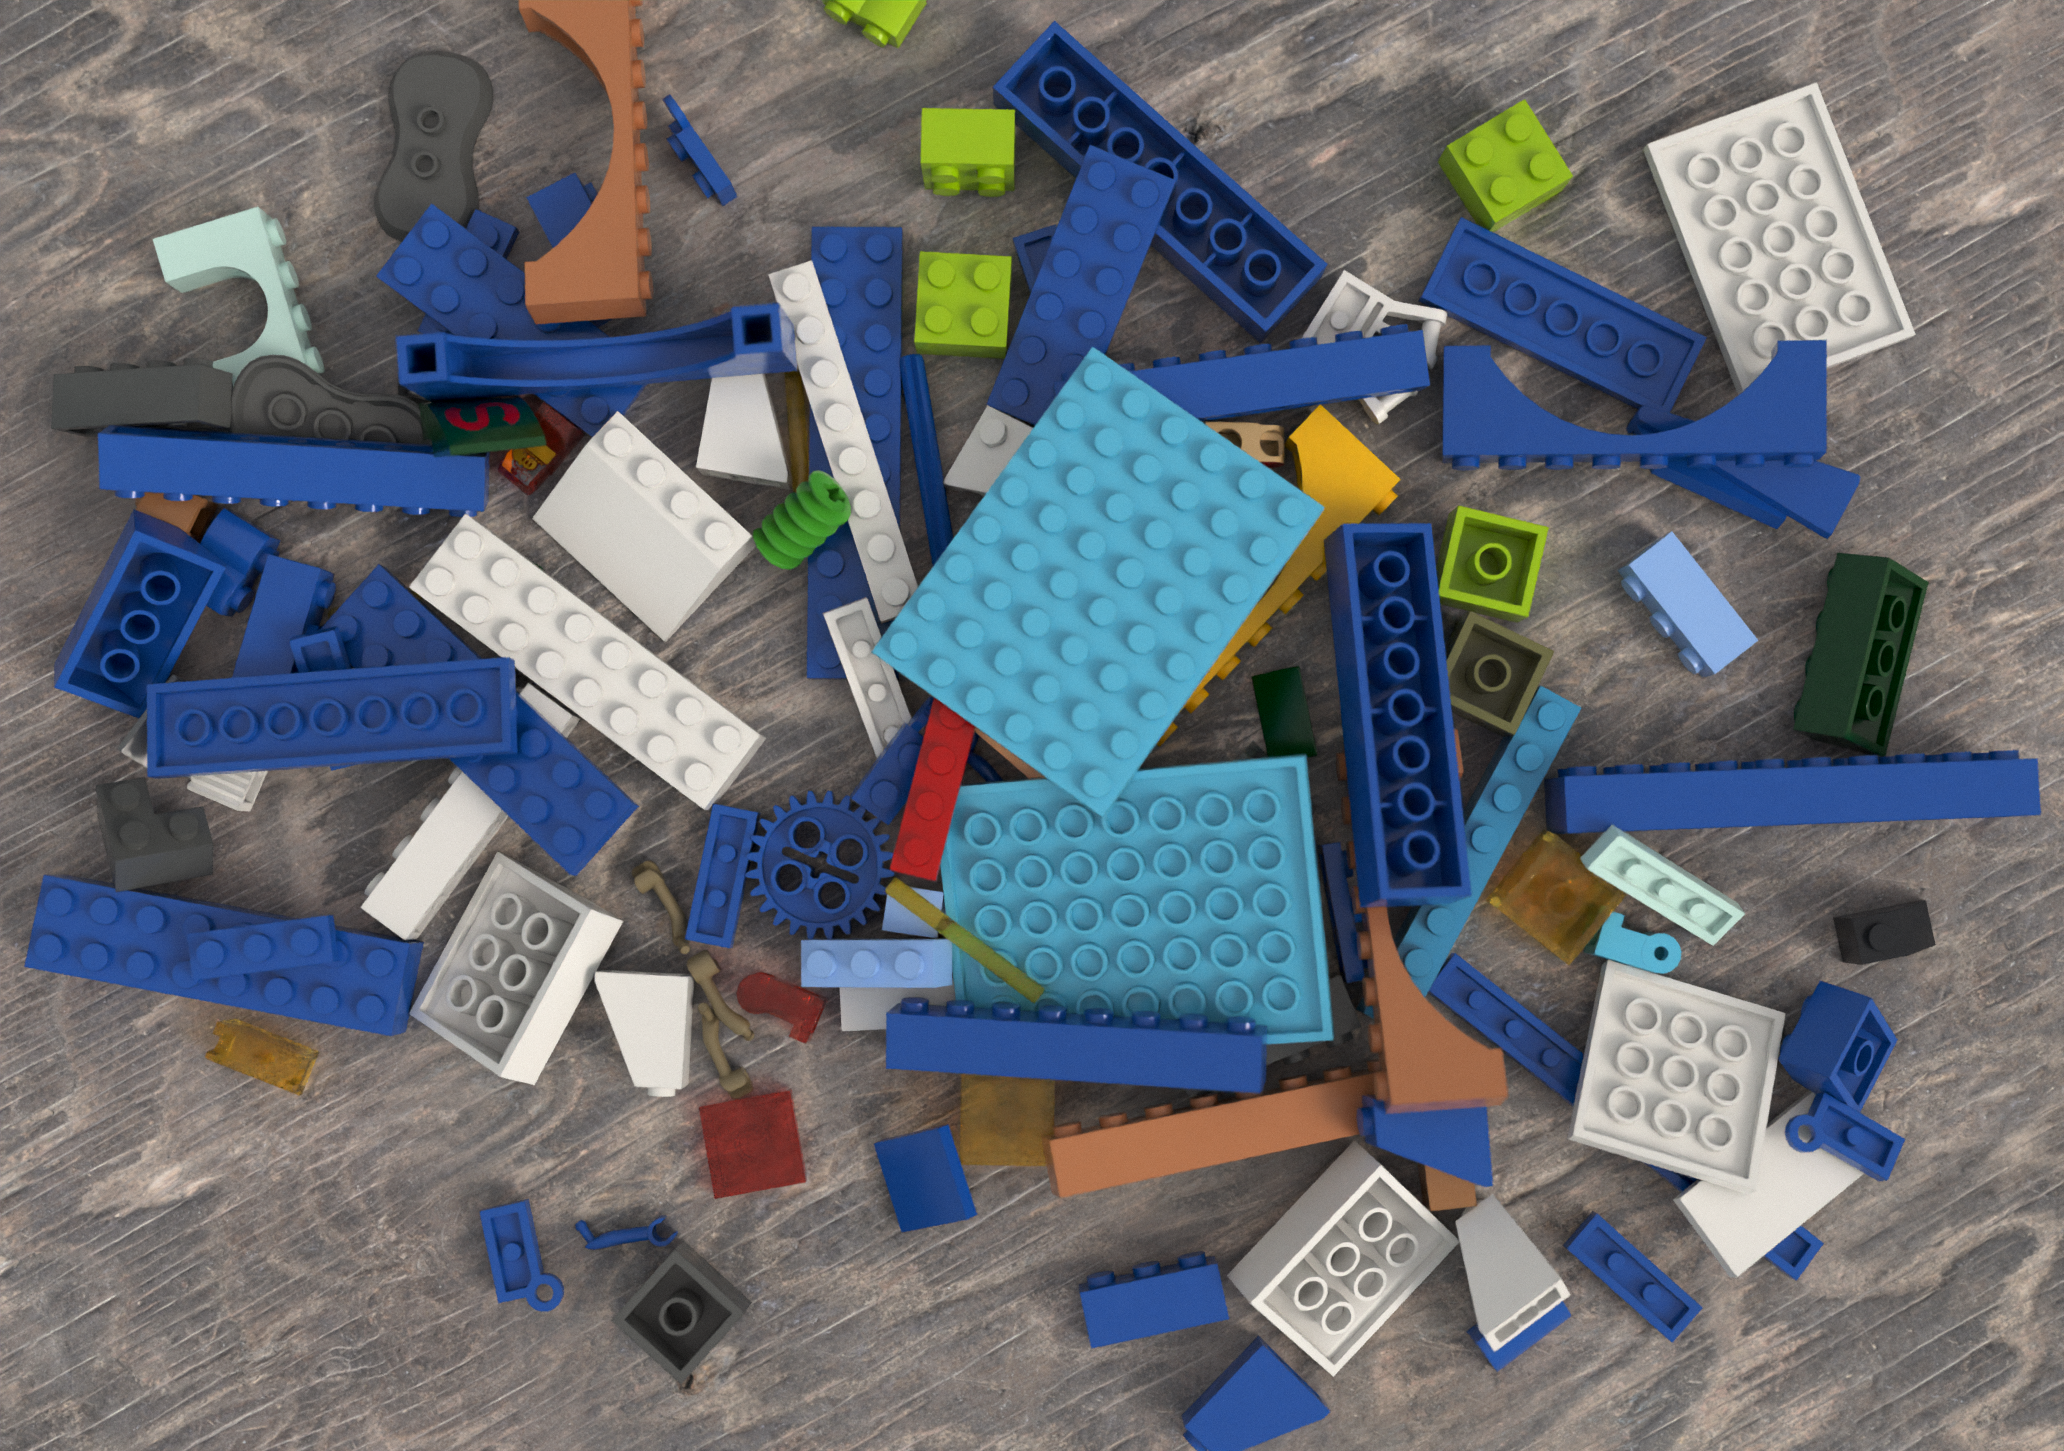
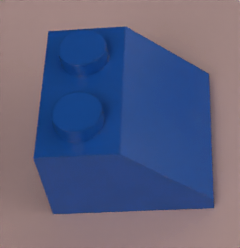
[1778,981,1898,1112]

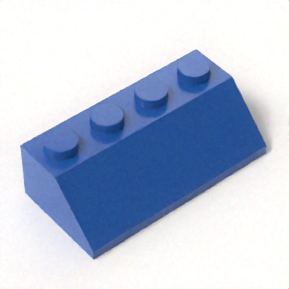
[54,509,226,718]

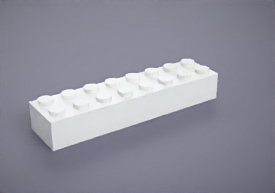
[409,514,766,811]

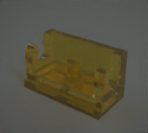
[205,1018,319,1095]

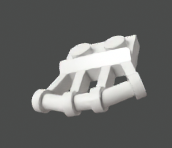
[1301,270,1447,425]

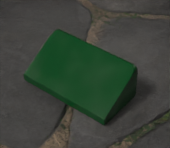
[1251,666,1317,758]

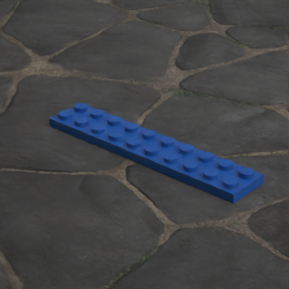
[807,227,903,680]

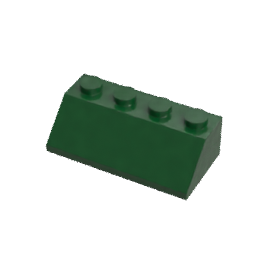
[1793,553,1929,757]

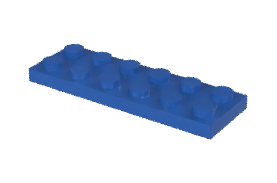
[986,145,1177,425]
[376,203,647,437]
[1419,217,1707,413]

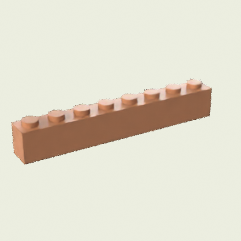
[1041,1058,1380,1198]

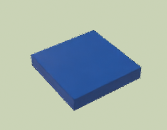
[874,1124,977,1232]

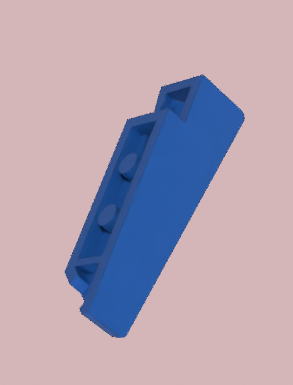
[1626,405,1861,539]

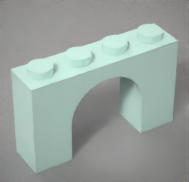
[153,207,325,389]

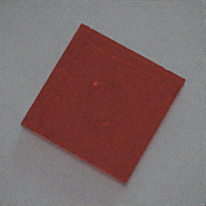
[699,1089,807,1199]

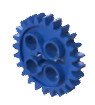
[745,791,896,939]

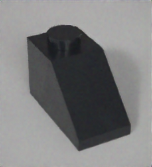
[1833,900,1936,965]

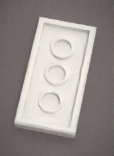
[1673,1091,1864,1278]

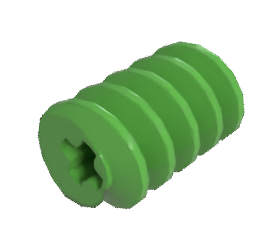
[753,470,851,570]

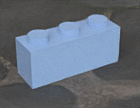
[1617,531,1758,678]
[801,938,952,988]

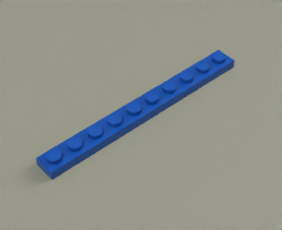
[1428,953,1824,1281]

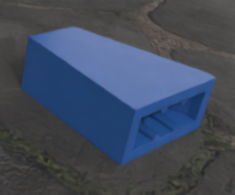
[1357,1094,1493,1187]
[1181,1335,1331,1451]

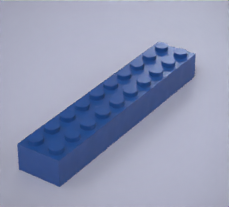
[1544,750,2041,834]

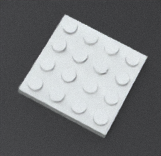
[1567,960,1786,1194]

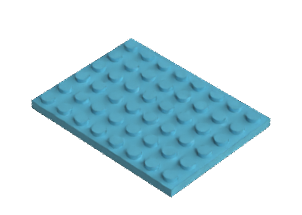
[872,347,1325,818]
[940,754,1335,1044]

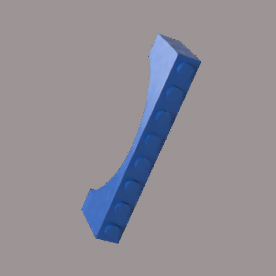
[396,303,797,402]
[1443,340,1827,470]

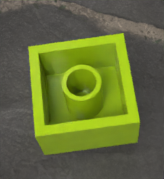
[1438,99,1573,232]
[921,108,1016,197]
[914,251,1012,359]
[1436,505,1549,623]

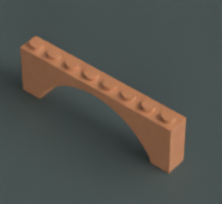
[519,0,653,324]
[1336,729,1508,1114]

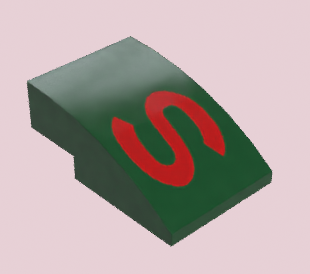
[419,395,546,457]

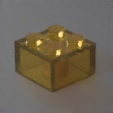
[1486,829,1627,965]
[960,1073,1055,1166]

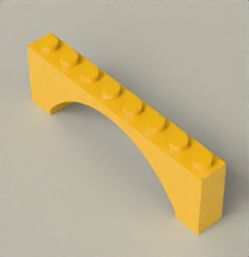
[1157,404,1401,747]

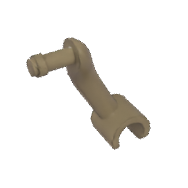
[631,860,690,954]
[687,950,755,1041]
[698,1003,754,1099]

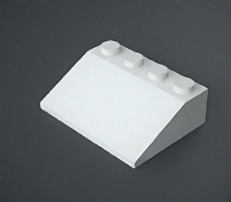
[532,411,756,642]
[409,851,623,1085]
[1227,1140,1460,1377]

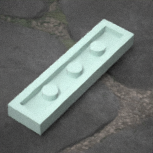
[1580,825,1745,946]

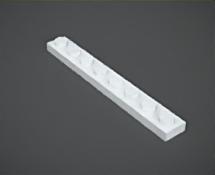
[768,260,918,623]

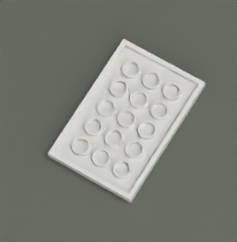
[1643,82,1916,395]

